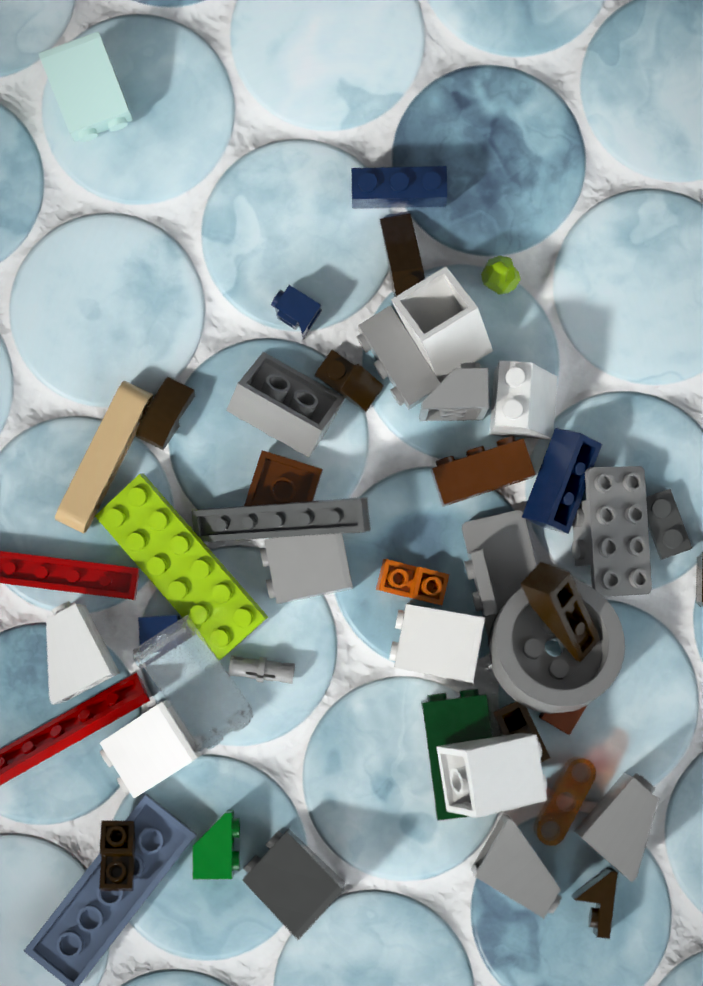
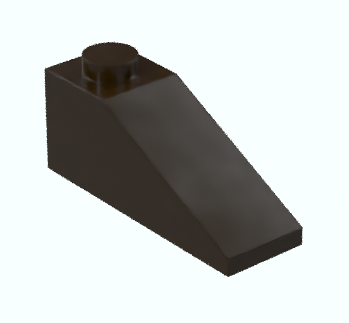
[380,213,425,297]
[521,562,600,662]

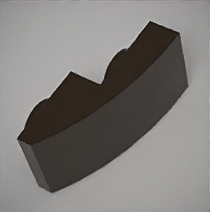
[136,377,195,450]
[99,821,135,891]

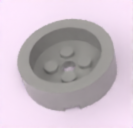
[488,580,625,714]

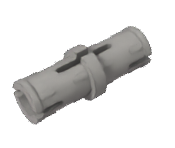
[228,655,295,684]

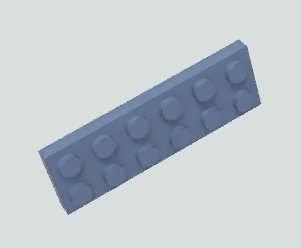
[24,794,197,986]

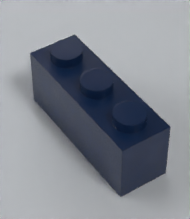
[351,166,448,209]
[522,428,602,534]

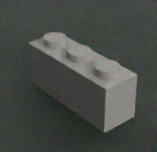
[356,305,440,410]

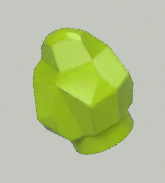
[481,255,521,295]

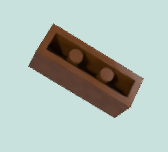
[431,436,536,507]

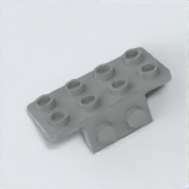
[571,466,652,597]
[462,510,537,638]

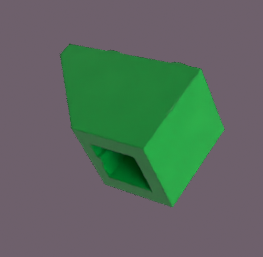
[192,810,240,880]

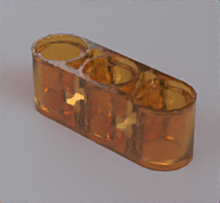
[533,756,597,846]

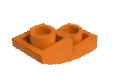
[376,559,450,605]

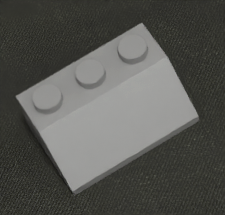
[226,352,345,457]
[419,363,489,421]

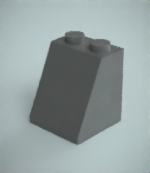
[242,828,345,940]

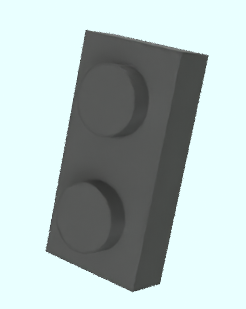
[646,489,692,560]

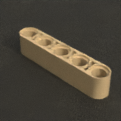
[55,381,154,534]

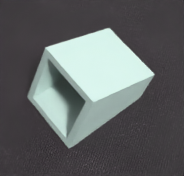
[38,31,133,142]

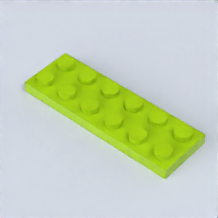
[95,473,268,660]

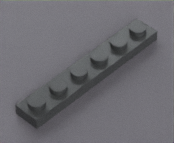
[191,497,371,542]

